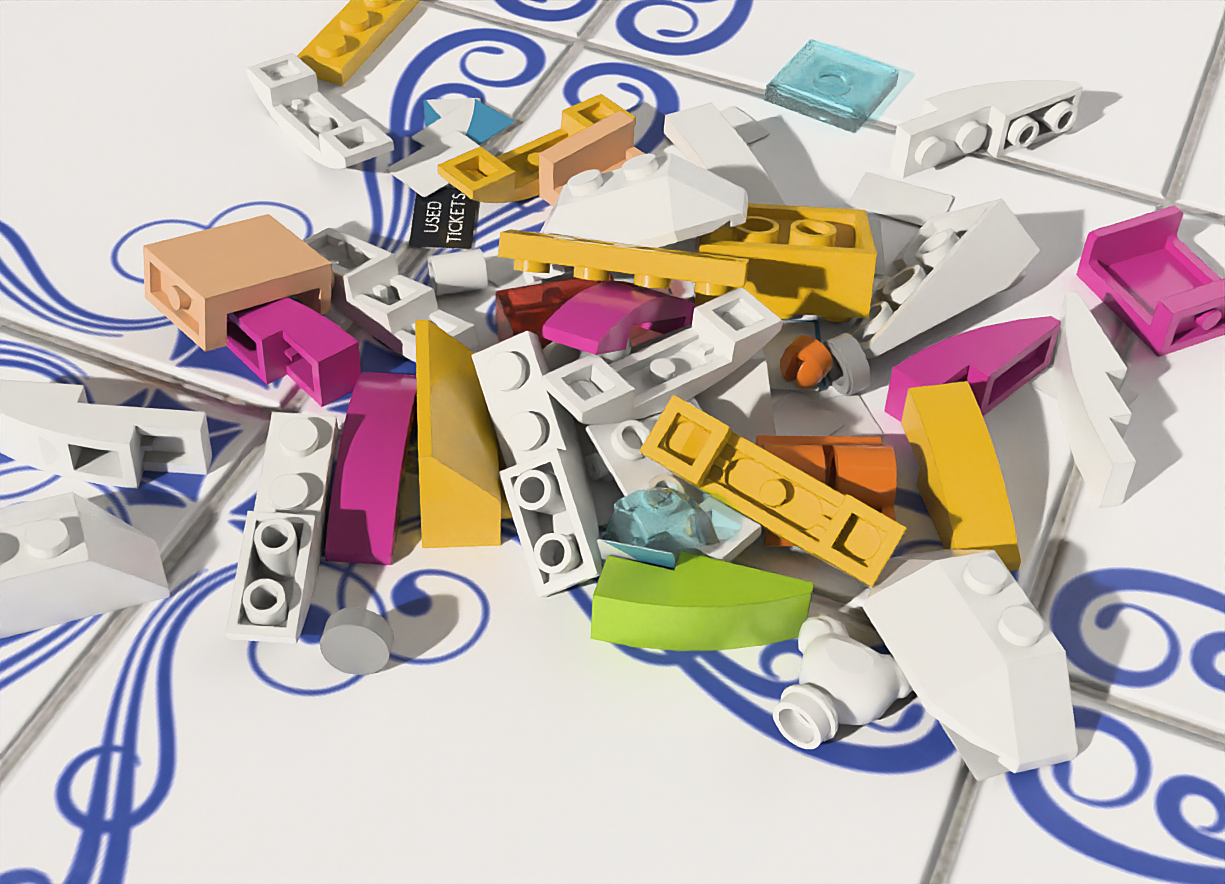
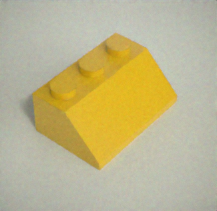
[693,203,877,322]
[415,320,513,548]

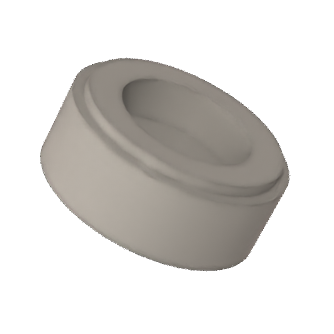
[823,333,871,396]
[320,607,394,675]

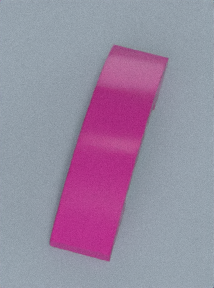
[541,281,697,355]
[325,372,417,565]

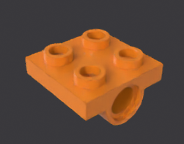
[755,435,897,546]

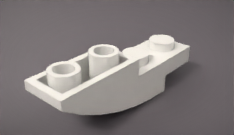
[890,80,1083,179]
[471,331,602,598]
[0,379,212,489]
[225,412,339,644]

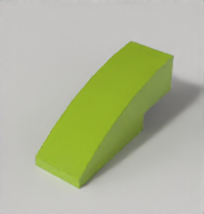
[590,551,814,651]

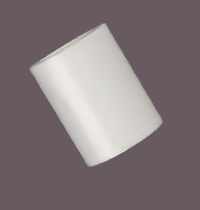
[428,248,488,296]

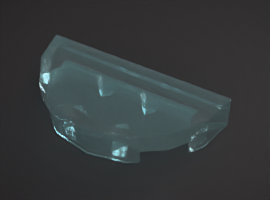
[599,488,720,566]

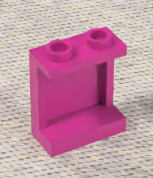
[1076,205,1225,357]

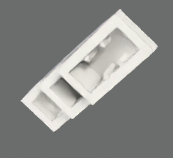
[664,102,786,205]
[303,227,479,362]
[1053,290,1137,509]

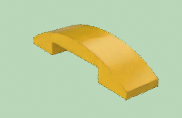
[438,94,636,203]
[639,395,907,587]

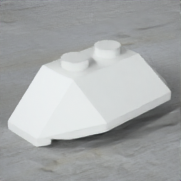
[523,153,749,284]
[0,491,170,639]
[863,549,1078,773]

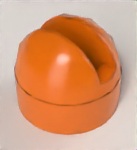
[780,335,834,388]

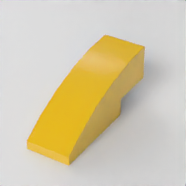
[901,381,1021,571]

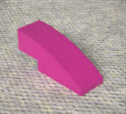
[227,297,361,407]
[884,316,1061,422]

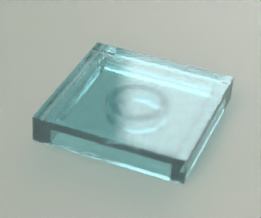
[764,39,899,134]

